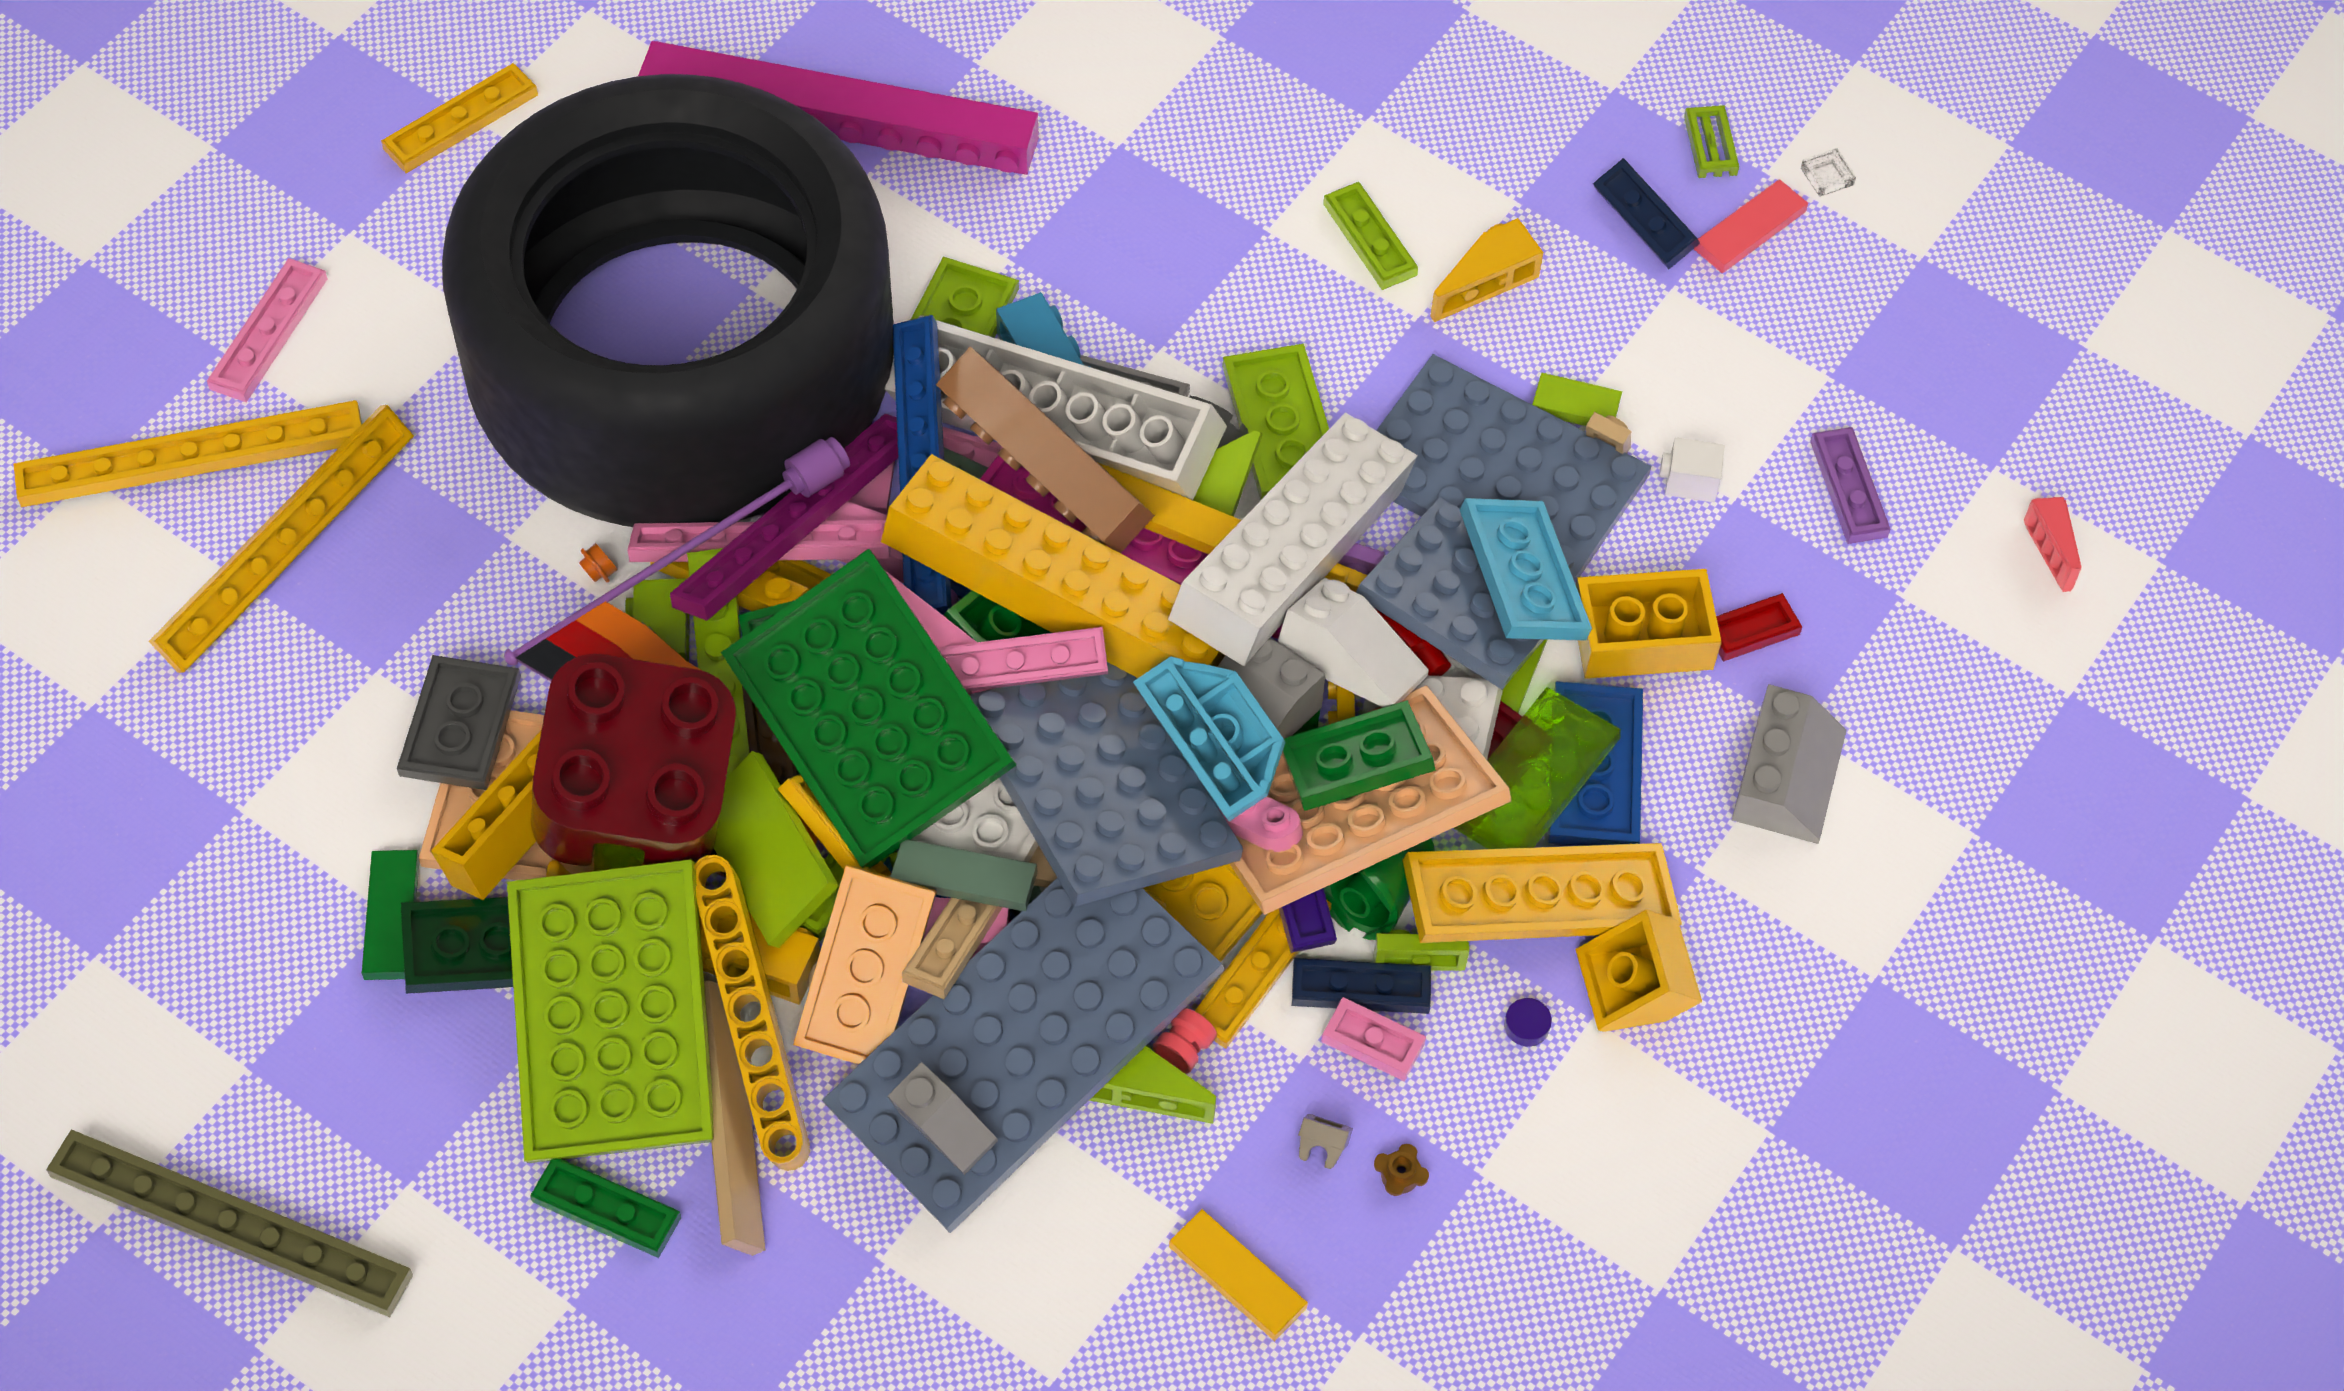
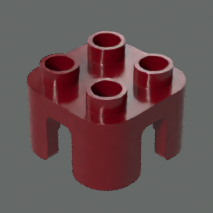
[531,654,736,866]

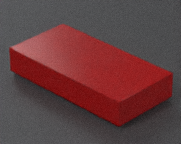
[1716,593,1802,662]

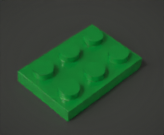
[1282,700,1436,811]

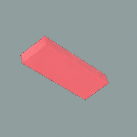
[1694,179,1808,274]

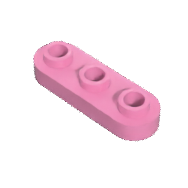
[1214,797,1303,852]

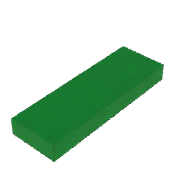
[361,850,419,980]
[530,1159,681,1258]

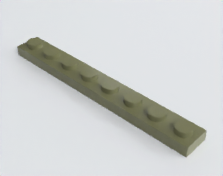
[46,1129,413,1318]

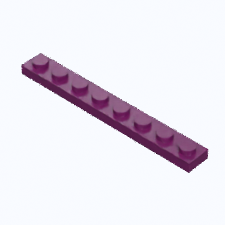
[670,413,898,621]

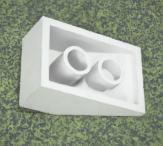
[1278,578,1429,708]

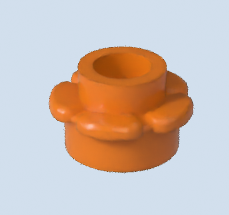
[578,543,618,583]

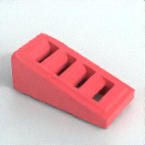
[2024,497,2082,592]

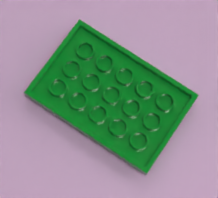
[721,549,1016,869]

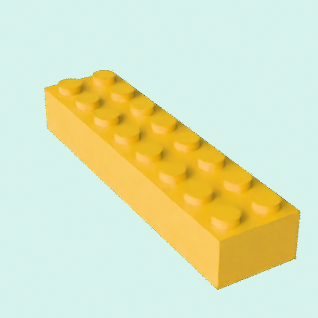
[881,454,1226,678]

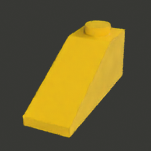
[1430,218,1544,322]

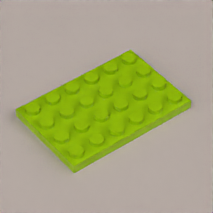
[507,860,713,1163]

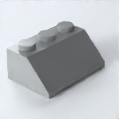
[1731,684,1847,844]

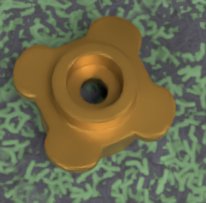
[1374,1144,1429,1196]

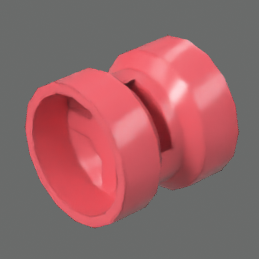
[1153,1008,1217,1074]

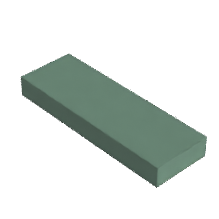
[890,840,1038,911]

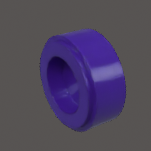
[1504,998,1552,1047]

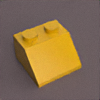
[1575,909,1702,1032]

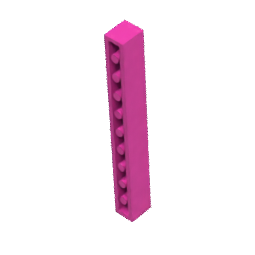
[638,41,1039,175]

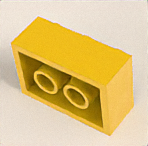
[1576,569,1721,679]

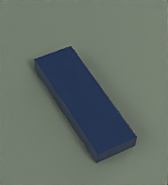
[1593,158,1700,270]
[1291,958,1431,1014]

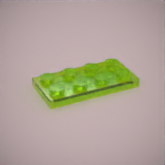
[1454,687,1621,849]

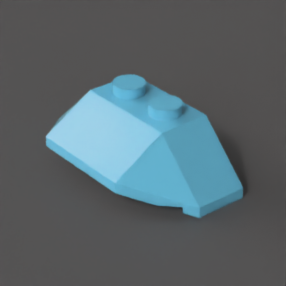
[1133,656,1285,822]

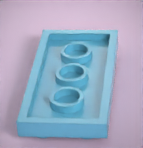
[1460,498,1592,640]

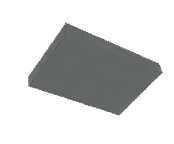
[397,655,521,790]

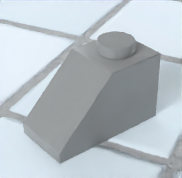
[887,1062,998,1175]

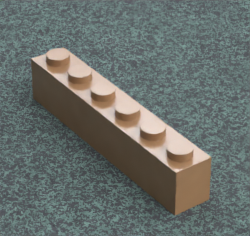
[936,346,1155,553]

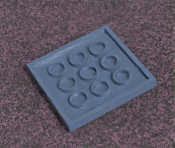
[1356,497,1576,690]

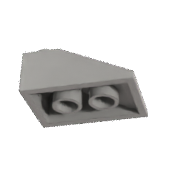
[1218,638,1325,738]

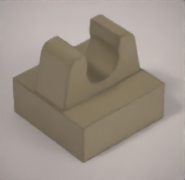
[1298,1114,1353,1169]

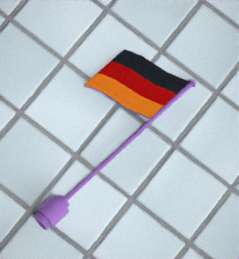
[504,437,850,682]

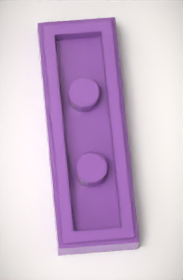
[1810,427,1891,544]

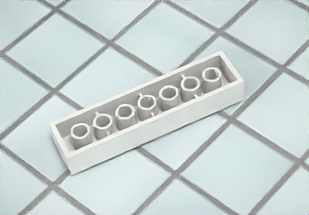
[885,315,1227,500]
[1168,412,1418,666]

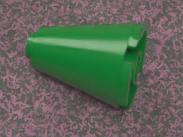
[1323,838,1435,940]

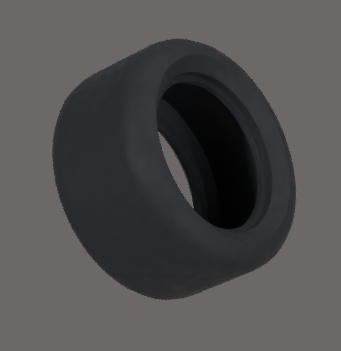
[442,74,894,527]

